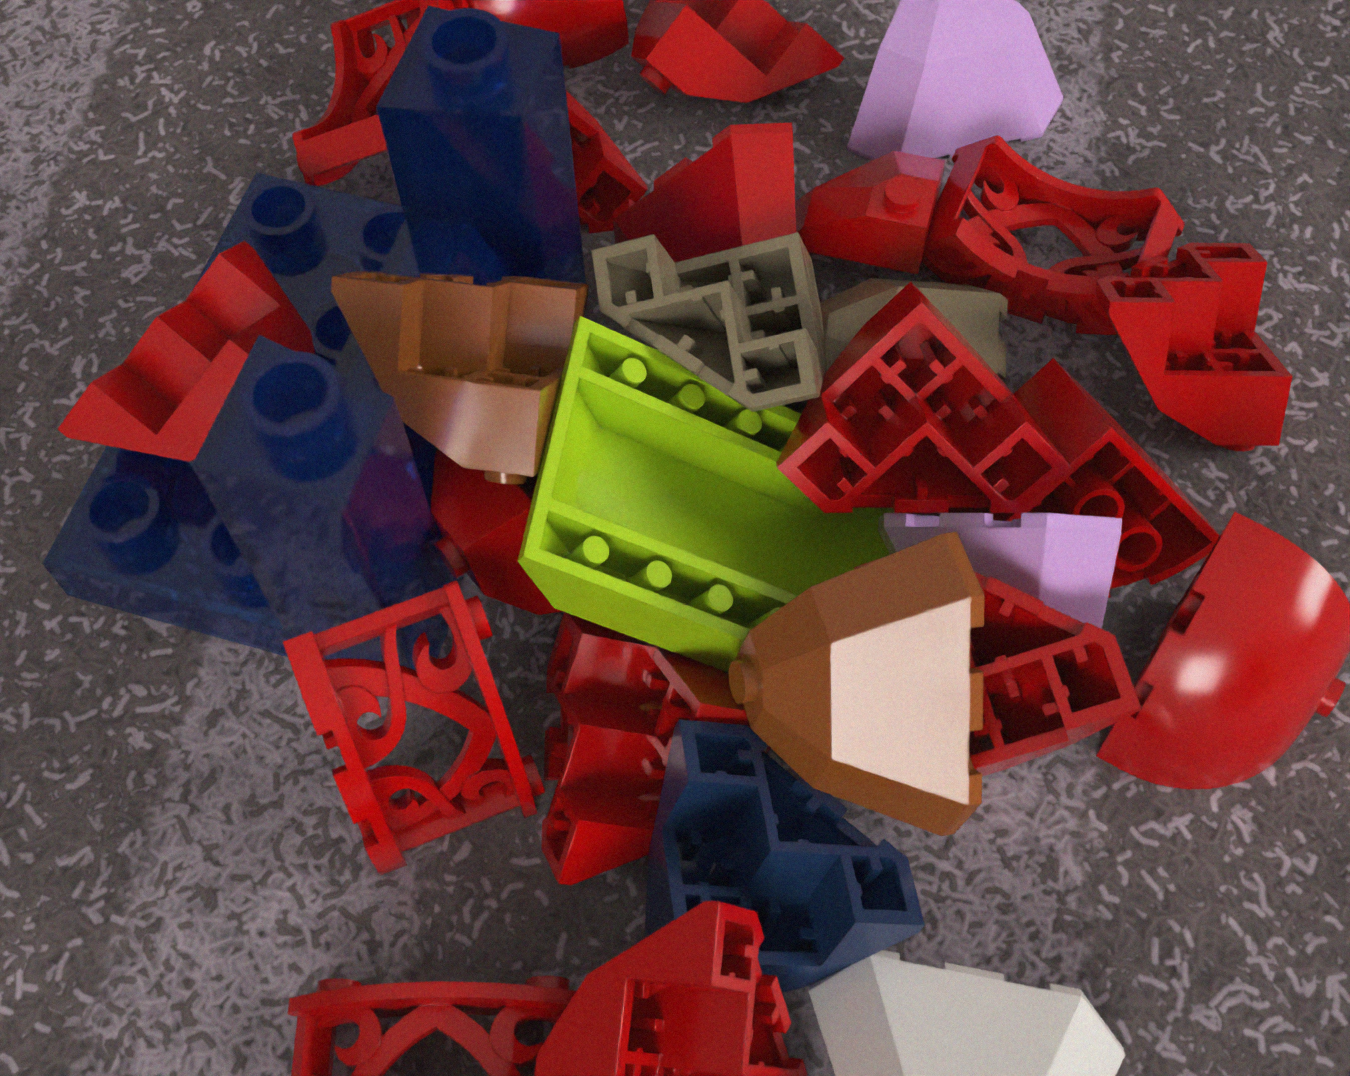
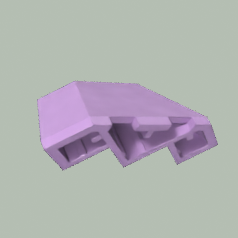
[847,0,1063,161]
[878,513,1122,629]

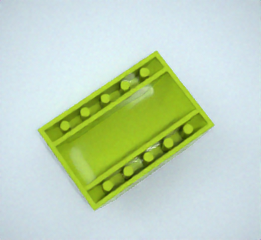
[517,316,911,672]

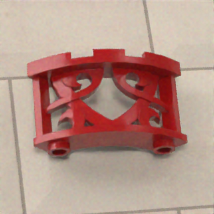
[292,0,474,189]
[921,135,1185,335]
[283,580,545,875]
[287,975,576,1076]

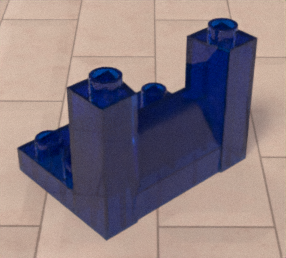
[42,6,586,670]

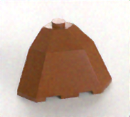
[331,271,589,484]
[729,532,984,836]

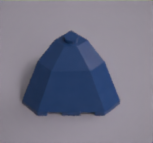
[644,719,925,992]

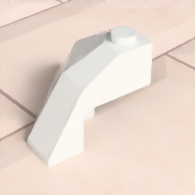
[809,950,1125,1076]

